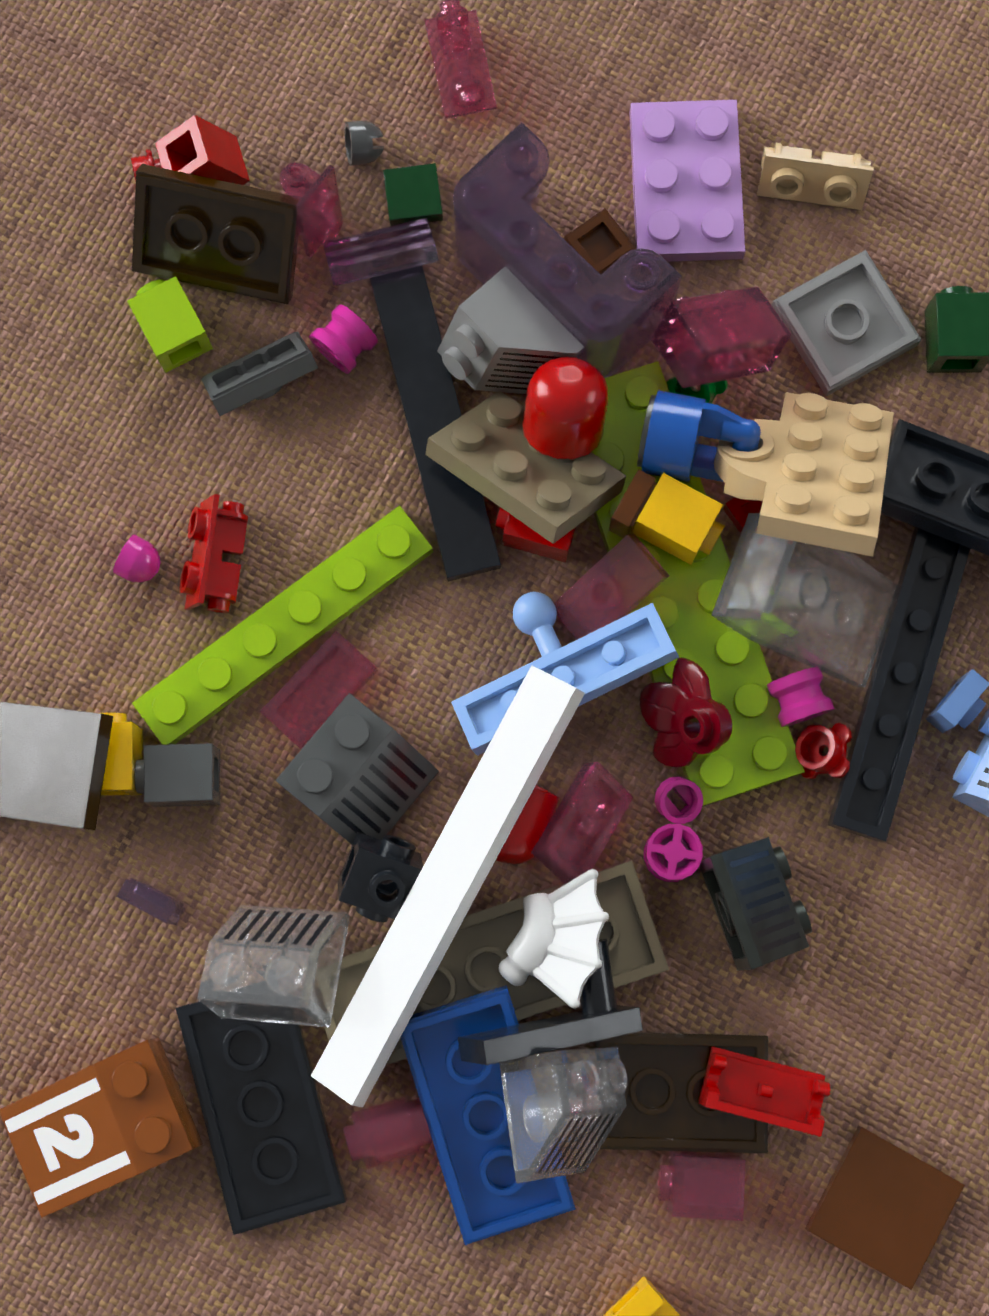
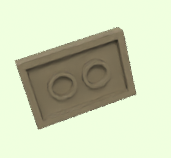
[425,391,626,544]

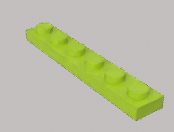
[132,505,433,745]

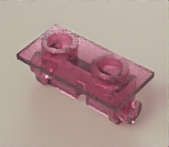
[424,0,497,119]
[279,162,343,258]

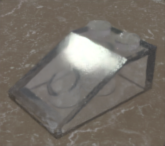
[711,513,898,688]

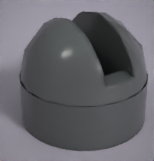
[344,121,384,166]

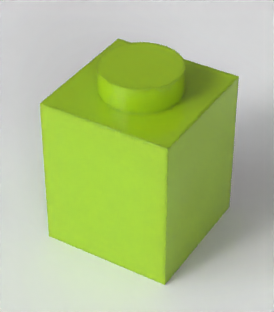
[127,276,213,373]

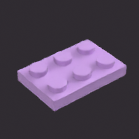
[629,99,745,263]

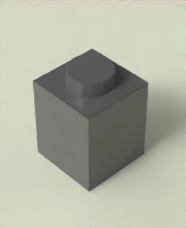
[135,743,220,807]

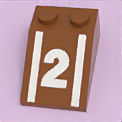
[0,1038,203,1218]

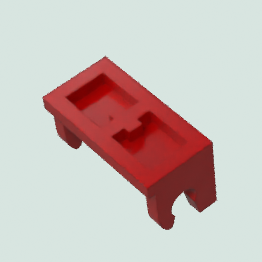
[699,1046,831,1137]

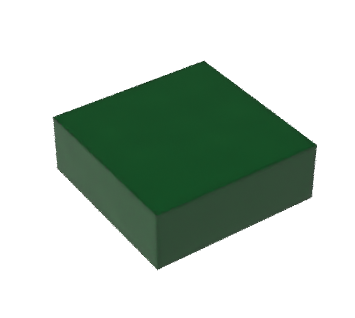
[383,163,443,227]

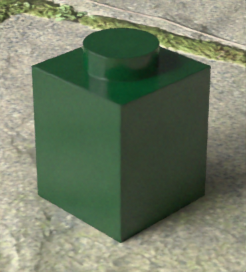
[924,286,989,373]

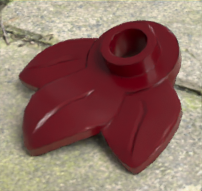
[639,657,732,768]

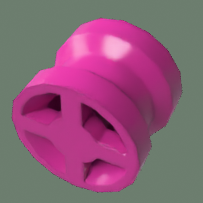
[309,304,378,374]
[766,666,835,727]
[643,824,703,882]

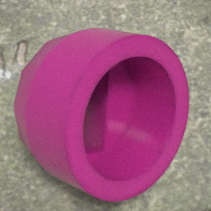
[113,534,161,582]
[654,777,703,824]

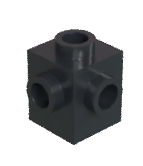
[337,832,423,922]

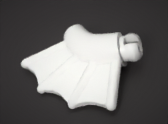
[498,869,609,1009]

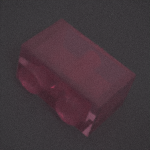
[651,287,792,388]

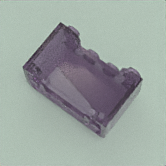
[453,122,682,378]

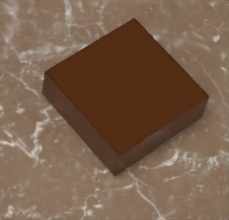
[561,208,637,286]
[609,469,657,539]

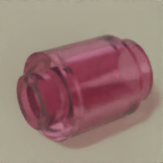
[343,1096,432,1169]

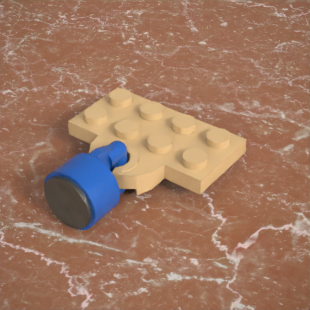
[637,390,894,557]

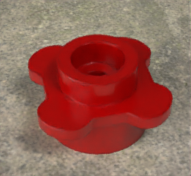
[795,723,852,780]

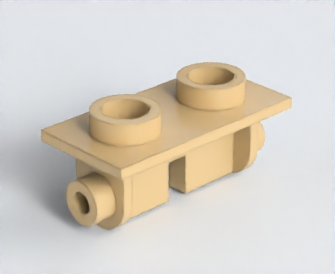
[757,142,874,210]

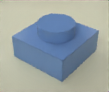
[926,669,989,733]

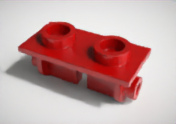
[180,494,249,613]

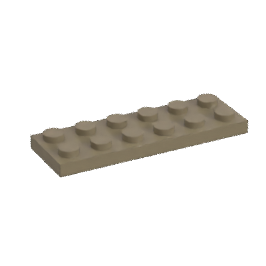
[306,861,669,1065]

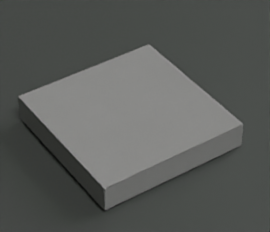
[771,250,922,396]

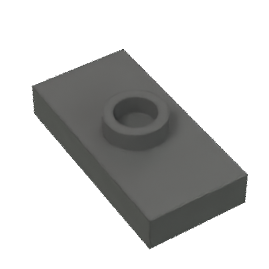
[201,332,318,416]

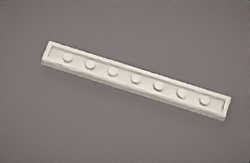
[311,665,585,1107]

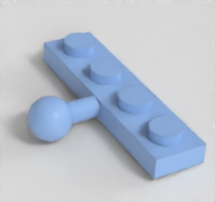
[451,592,679,756]

